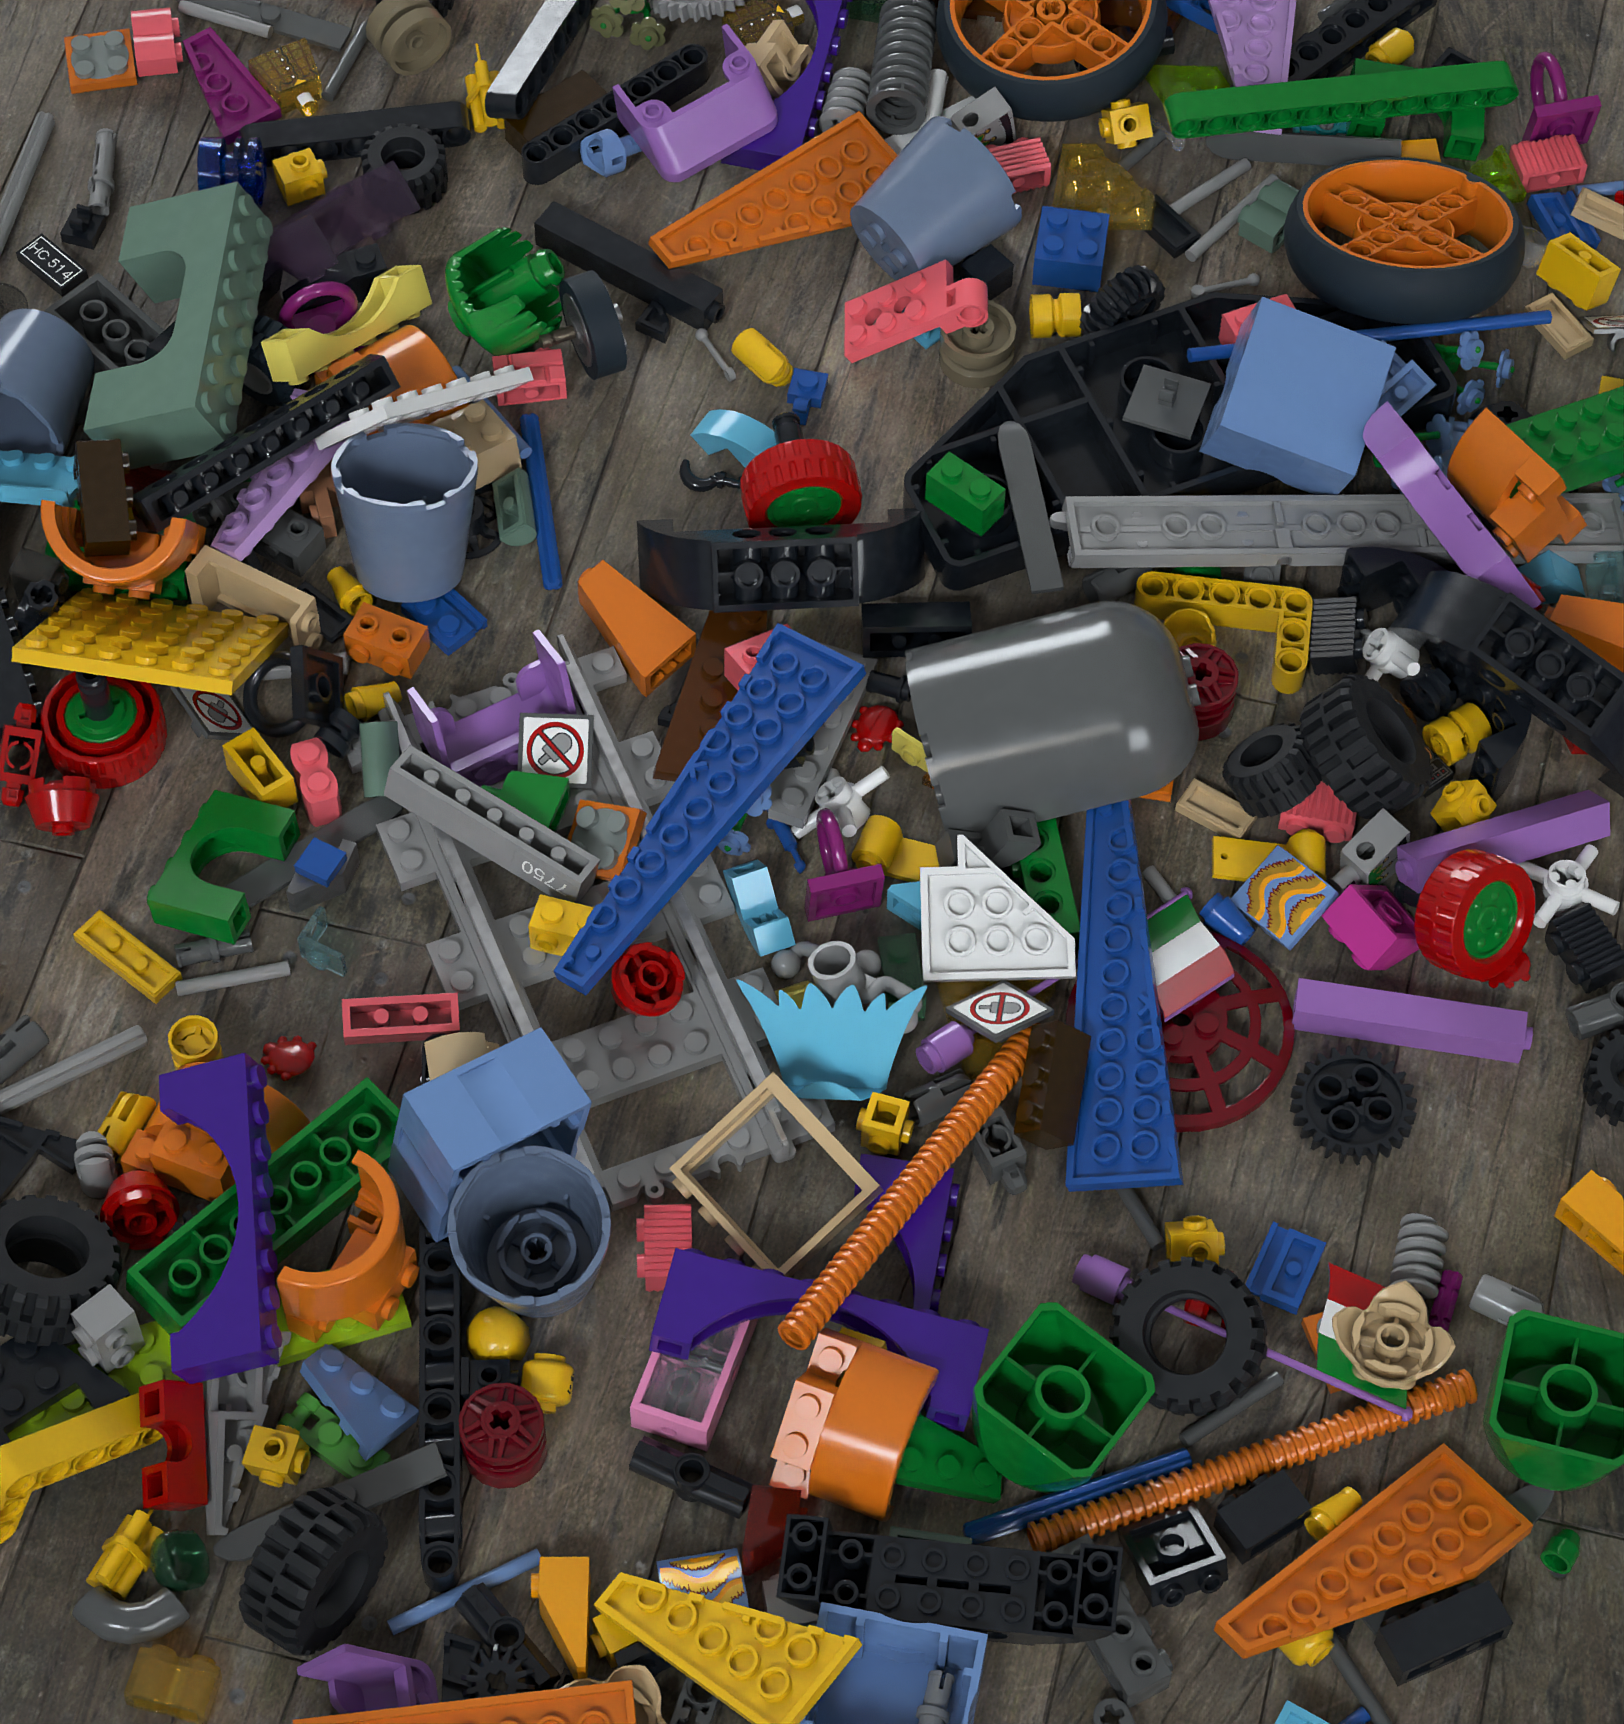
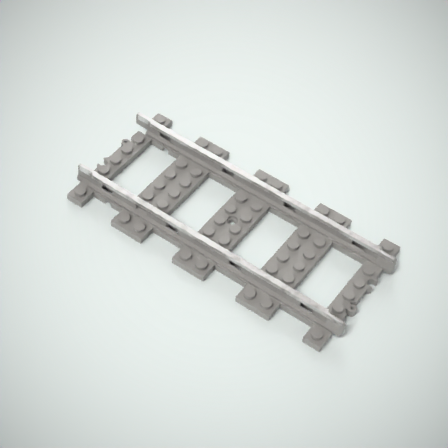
[345,634,835,1212]

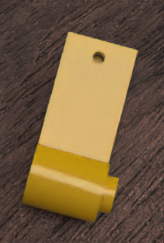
[851,815,939,882]
[1212,829,1326,882]

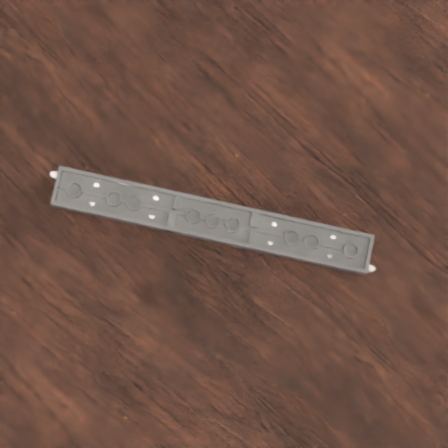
[1049,493,1624,568]

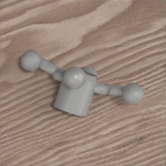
[771,941,923,1034]

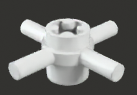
[1360,627,1420,682]
[791,766,890,839]
[1517,844,1620,928]

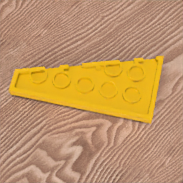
[593,1572,862,1724]

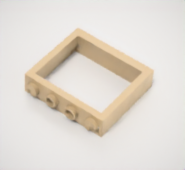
[669,1072,884,1278]

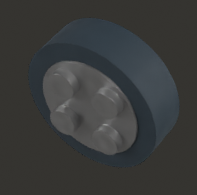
[539,270,628,380]

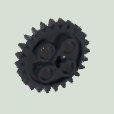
[1290,1046,1417,1165]

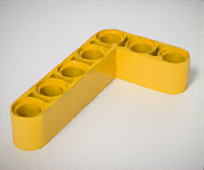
[1134,571,1313,694]
[0,1393,163,1544]

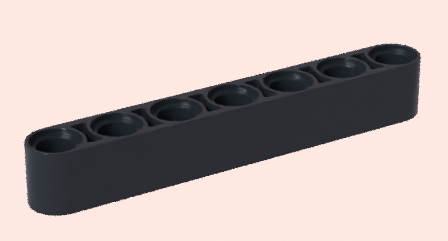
[485,0,598,120]
[521,44,708,185]
[239,101,471,169]

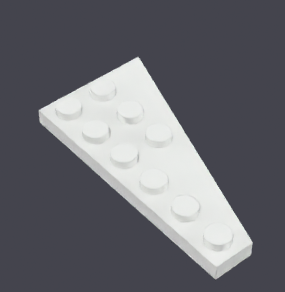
[315,365,534,451]

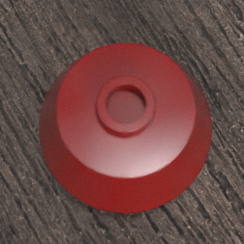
[25,776,100,836]
[611,942,685,1017]
[100,1170,180,1250]

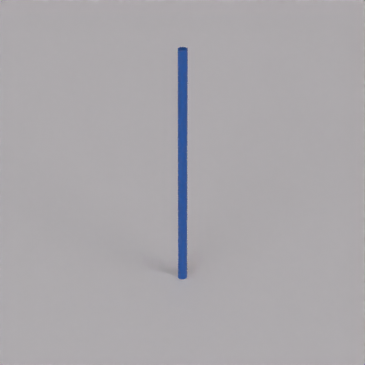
[1187,310,1552,362]

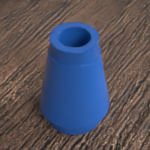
[1199,892,1256,945]

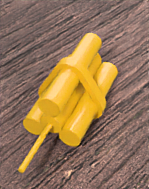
[465,43,505,133]
[86,1510,165,1600]

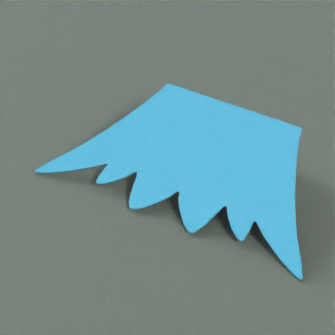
[736,979,928,1101]

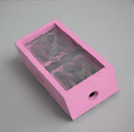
[630,1318,759,1452]

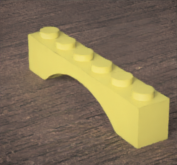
[261,265,432,386]

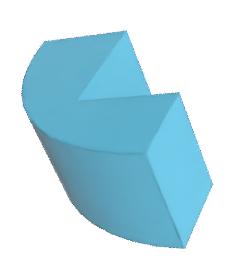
[690,409,776,468]
[723,859,796,957]

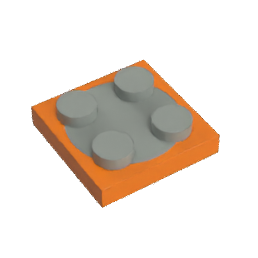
[64,28,138,94]
[567,799,647,881]

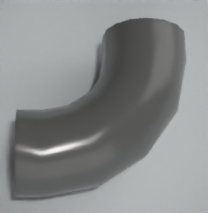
[72,1586,190,1645]

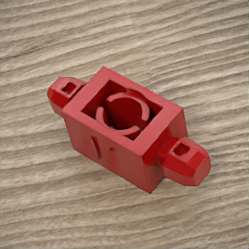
[0,702,43,807]

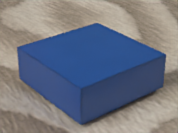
[294,837,347,888]

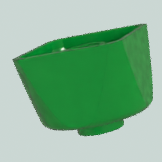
[972,1302,1155,1492]
[1483,1309,1624,1491]

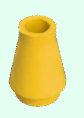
[327,566,373,616]
[344,681,402,722]
[1304,1487,1363,1541]

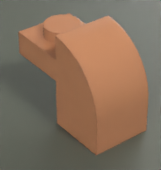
[299,458,339,539]

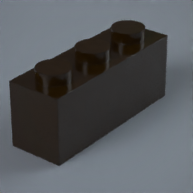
[504,70,607,154]
[1013,1020,1091,1150]

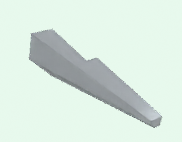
[200,1331,291,1535]

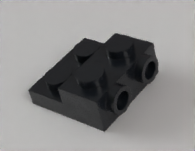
[1118,1502,1228,1607]

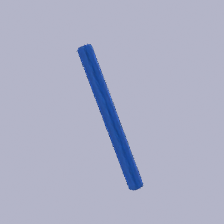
[520,413,563,591]
[963,1448,1193,1545]

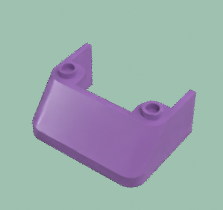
[612,24,778,182]
[407,629,577,787]
[297,1643,439,1714]

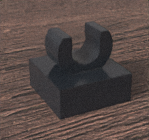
[60,204,106,250]

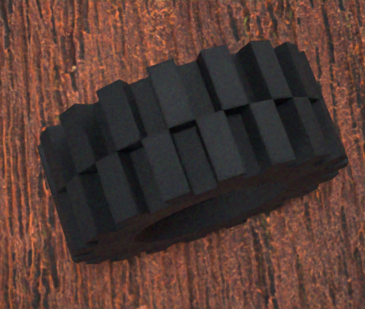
[1582,1029,1624,1127]

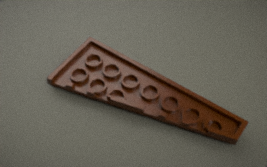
[653,610,767,782]

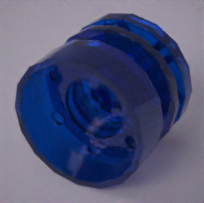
[197,137,267,209]

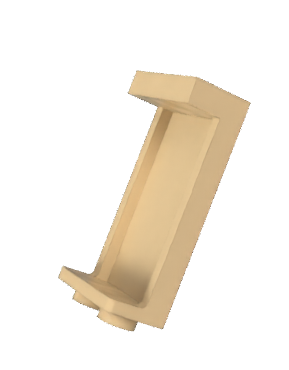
[185,545,323,649]

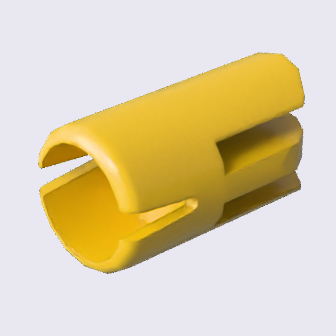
[731,328,793,387]
[97,1091,156,1163]

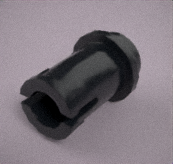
[866,669,911,704]

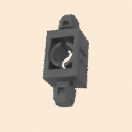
[968,1106,1027,1195]

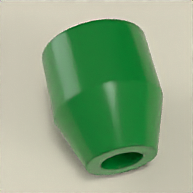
[1540,1528,1580,1574]

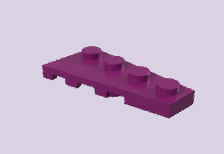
[182,27,282,147]

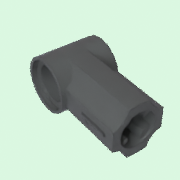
[1565,982,1624,1041]

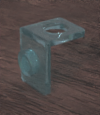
[297,906,347,977]

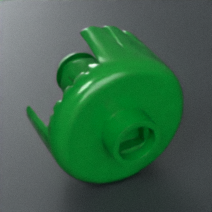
[445,227,565,356]

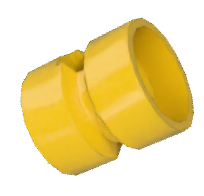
[1029,293,1082,339]
[1422,702,1492,766]
[168,1015,224,1070]

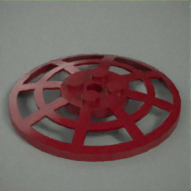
[1065,931,1295,1132]

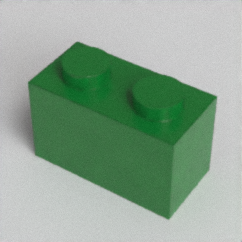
[925,452,1006,537]

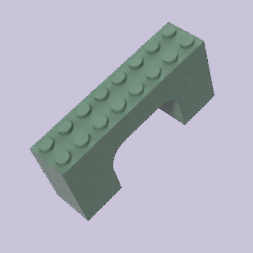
[83,182,273,469]

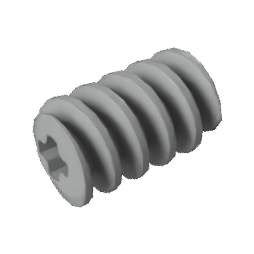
[819,67,871,132]
[1389,1213,1449,1300]

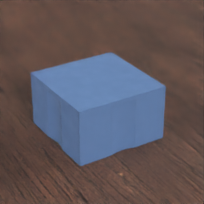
[1199,297,1396,495]
[387,1027,592,1242]
[800,1602,988,1724]

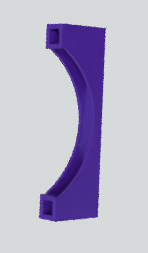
[721,0,853,170]
[159,1052,282,1384]
[854,1153,960,1414]
[649,1248,989,1432]

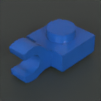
[787,368,828,425]

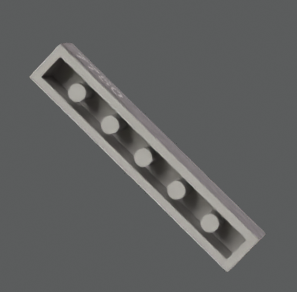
[384,745,600,903]

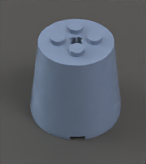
[850,116,1022,280]
[0,309,94,456]
[331,423,478,603]
[447,1145,611,1318]

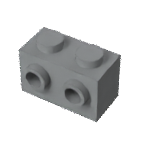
[71,1284,145,1374]

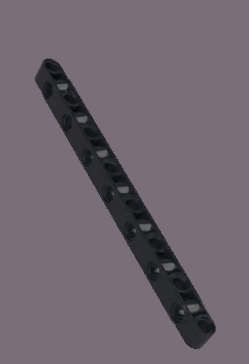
[419,1033,463,1593]

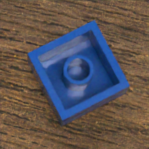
[1032,206,1110,292]

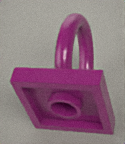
[1521,52,1602,145]
[277,281,365,376]
[804,808,885,922]

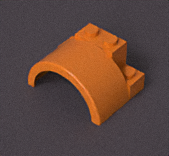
[314,325,470,436]
[1447,408,1587,563]
[41,500,206,600]
[120,1062,310,1202]
[277,1150,420,1343]
[769,1328,939,1522]

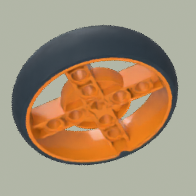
[936,0,1168,122]
[1284,157,1525,324]

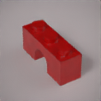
[139,1379,209,1511]

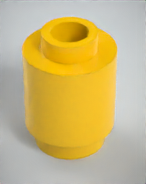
[1365,28,1414,65]

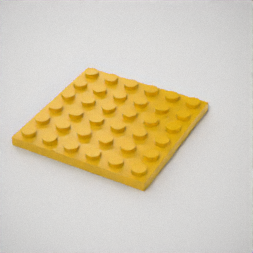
[11,588,289,695]

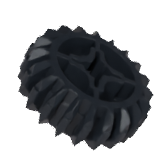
[1079,264,1166,335]

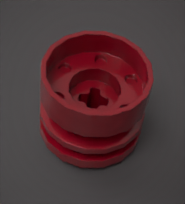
[1179,643,1239,741]
[459,1383,547,1489]

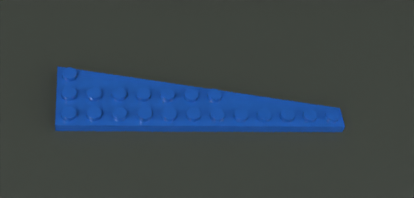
[553,623,866,995]
[1065,799,1184,1192]

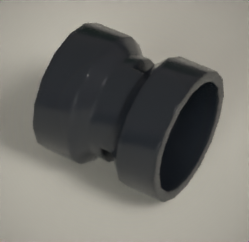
[314,707,361,759]

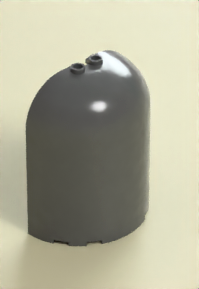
[905,601,1201,833]

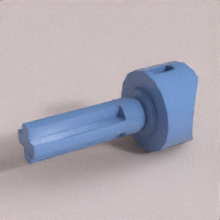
[580,129,642,178]

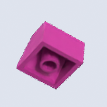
[1322,884,1419,970]

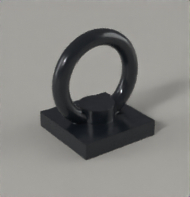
[243,645,345,738]

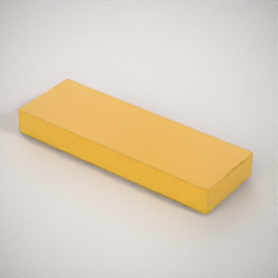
[73,910,183,1004]

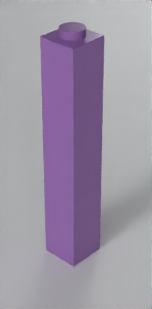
[1395,790,1610,894]
[1292,978,1533,1063]

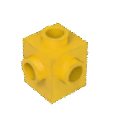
[1098,98,1153,149]
[272,148,328,206]
[1430,779,1497,832]
[856,1091,914,1156]
[1165,1215,1225,1266]
[242,1425,311,1487]

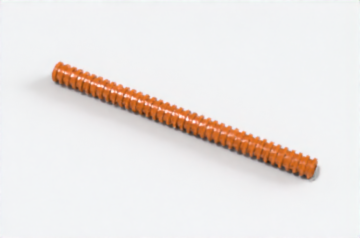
[777,1022,1041,1350]
[1026,1369,1478,1552]

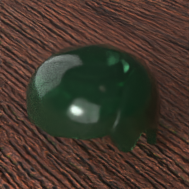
[150,1529,210,1592]

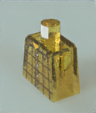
[722,0,805,46]
[248,38,322,116]

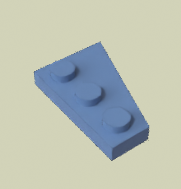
[300,1344,419,1461]

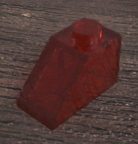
[741,1485,808,1576]

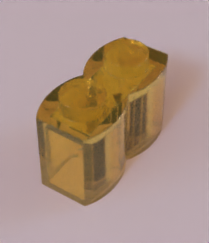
[124,1644,222,1724]

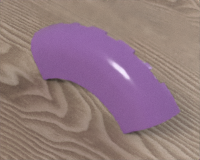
[1363,401,1542,609]

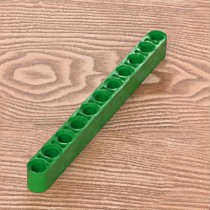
[1163,61,1519,139]

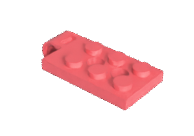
[844,259,988,363]

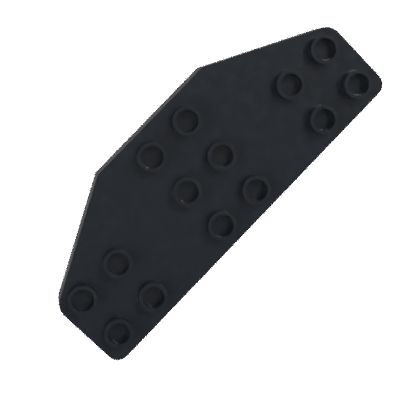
[903,292,1457,591]

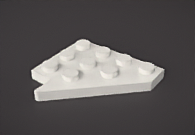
[920,835,1076,982]

